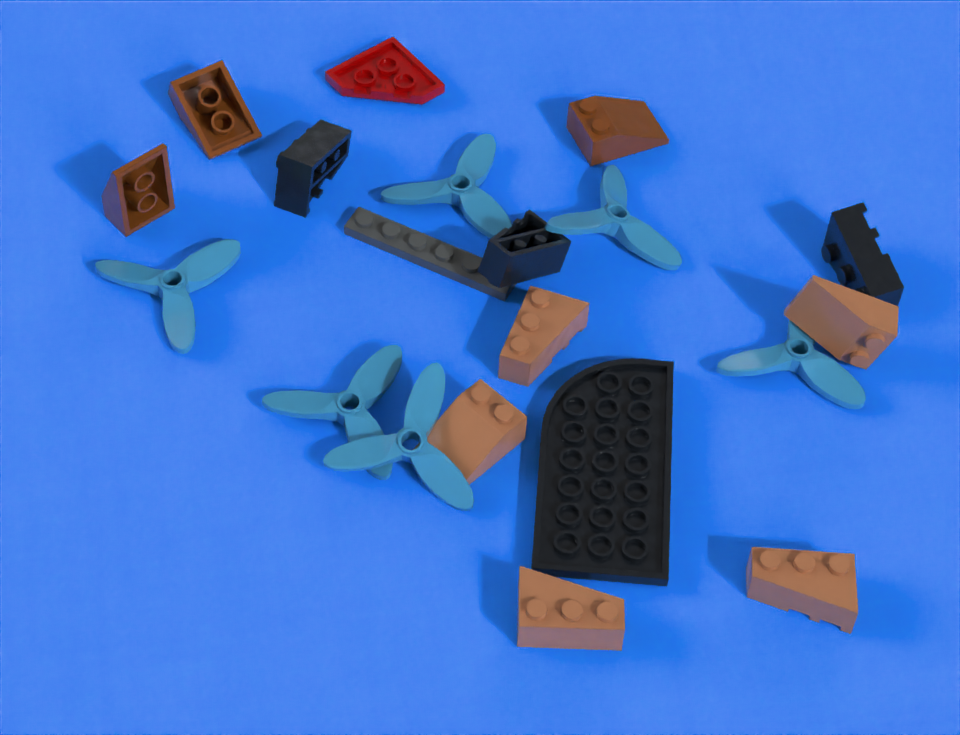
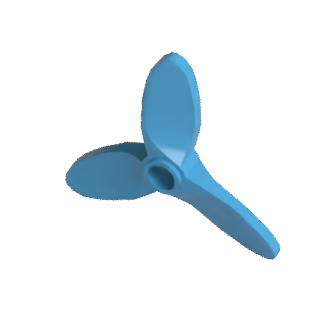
[381,134,512,239]
[545,165,682,271]
[95,239,241,354]
[716,320,866,409]
[262,345,402,480]
[323,362,474,511]

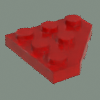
[325,36,445,105]

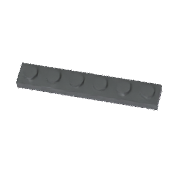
[344,207,516,302]

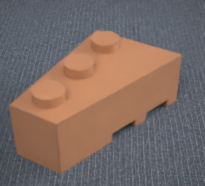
[498,285,590,387]
[746,547,858,634]
[517,566,625,651]

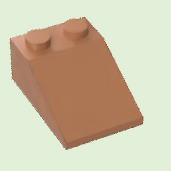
[784,275,899,370]
[413,379,527,485]

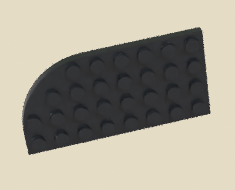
[531,359,674,586]

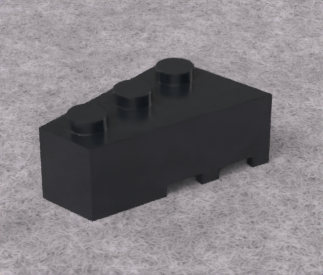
[274,119,352,218]
[821,202,904,306]
[478,209,572,288]

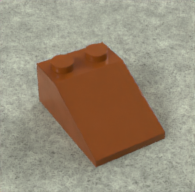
[168,60,262,160]
[567,95,669,167]
[101,143,175,237]

